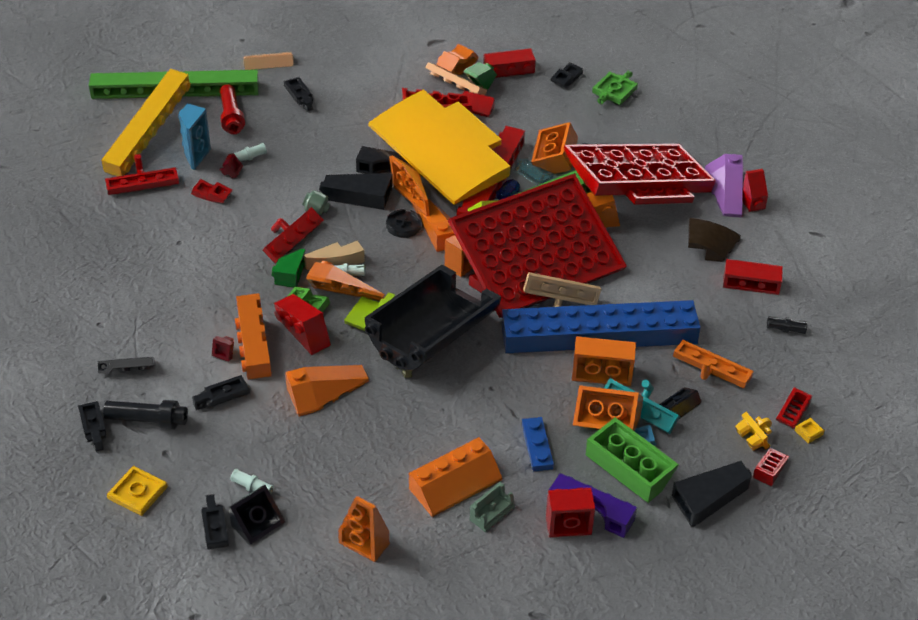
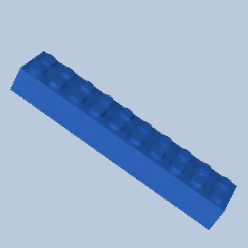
[501,300,700,353]

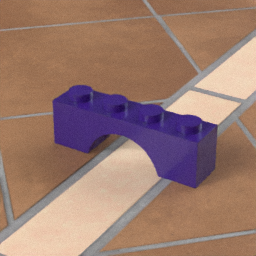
[549,473,637,538]

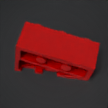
[274,294,331,355]

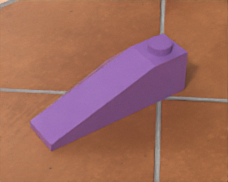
[705,154,743,217]

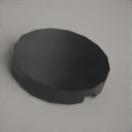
[386,209,422,238]

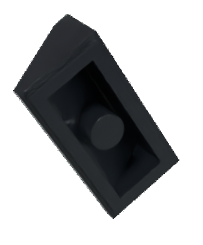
[659,387,701,419]

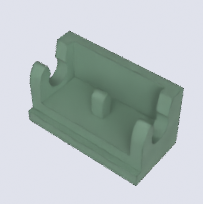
[470,482,515,532]

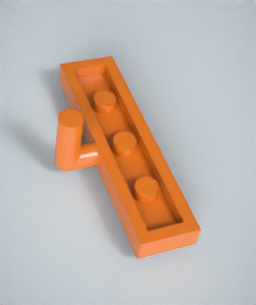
[673,340,754,388]

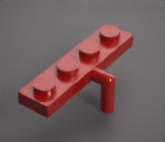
[105,154,179,195]
[263,207,324,263]

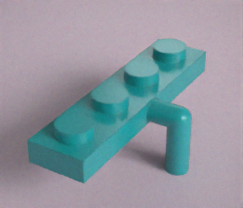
[604,378,680,434]

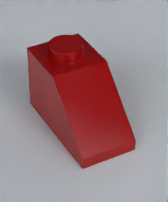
[742,169,768,212]

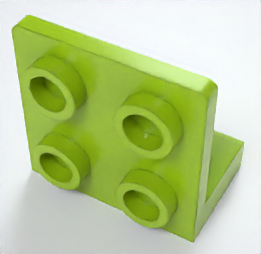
[344,292,395,331]

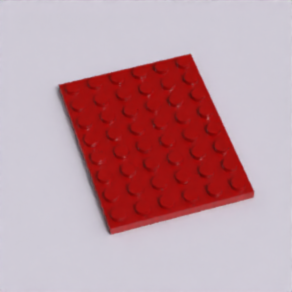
[448,173,627,318]

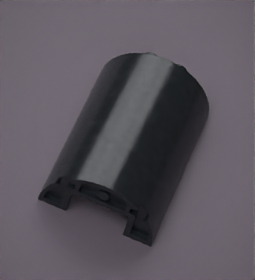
[365,265,501,370]

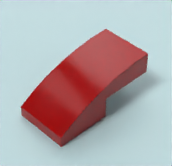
[191,179,233,203]

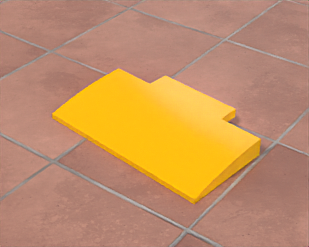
[368,90,510,205]

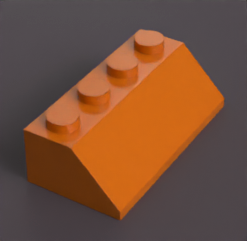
[409,437,502,517]

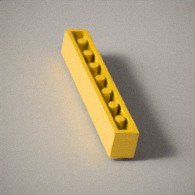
[101,68,191,177]

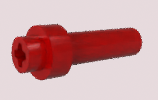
[220,84,245,135]

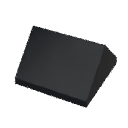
[228,485,285,545]

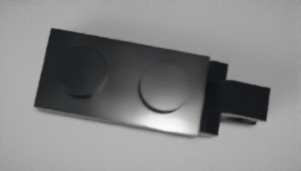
[284,77,313,111]
[98,357,155,374]
[192,375,250,410]
[78,401,106,452]
[201,494,229,550]

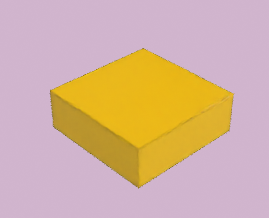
[794,418,825,444]

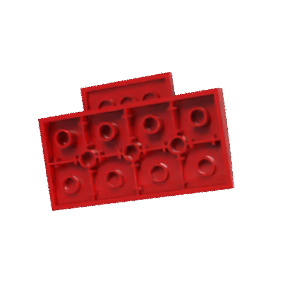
[563,144,716,205]

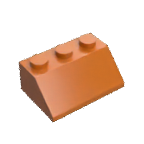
[531,122,578,174]
[573,385,644,431]

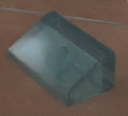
[514,159,554,185]

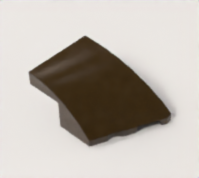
[688,218,741,262]

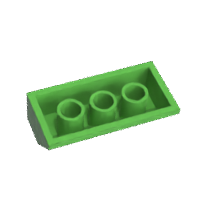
[585,417,679,503]

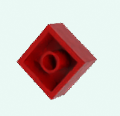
[546,488,595,538]

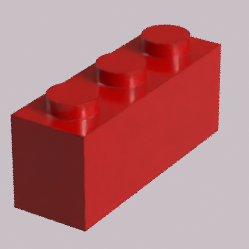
[483,48,536,78]
[723,259,783,295]

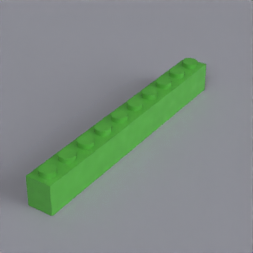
[89,70,259,99]

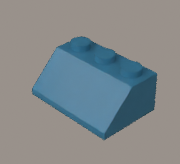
[178,103,211,170]

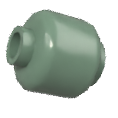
[302,190,330,216]

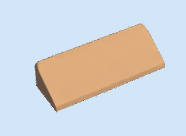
[243,52,294,70]

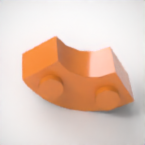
[436,44,479,75]

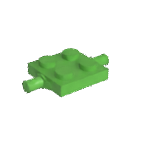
[592,71,638,105]

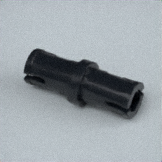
[766,316,807,334]

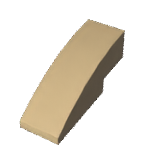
[304,241,365,270]

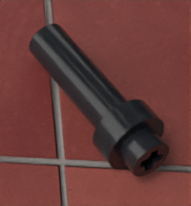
[103,400,188,429]

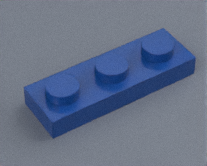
[522,417,554,472]

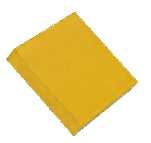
[107,466,168,516]

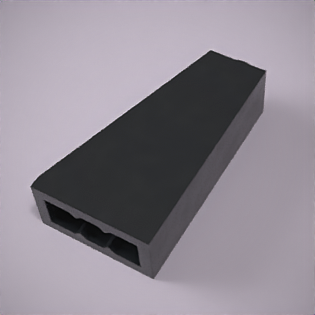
[319,173,393,210]
[672,461,752,527]

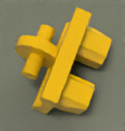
[735,412,772,451]

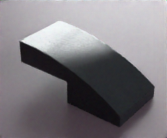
[550,62,583,87]

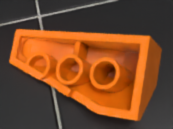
[389,155,430,216]
[413,199,455,252]
[306,261,385,301]
[285,365,369,417]
[338,496,390,562]

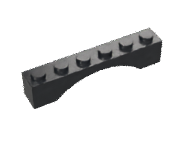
[356,146,423,177]

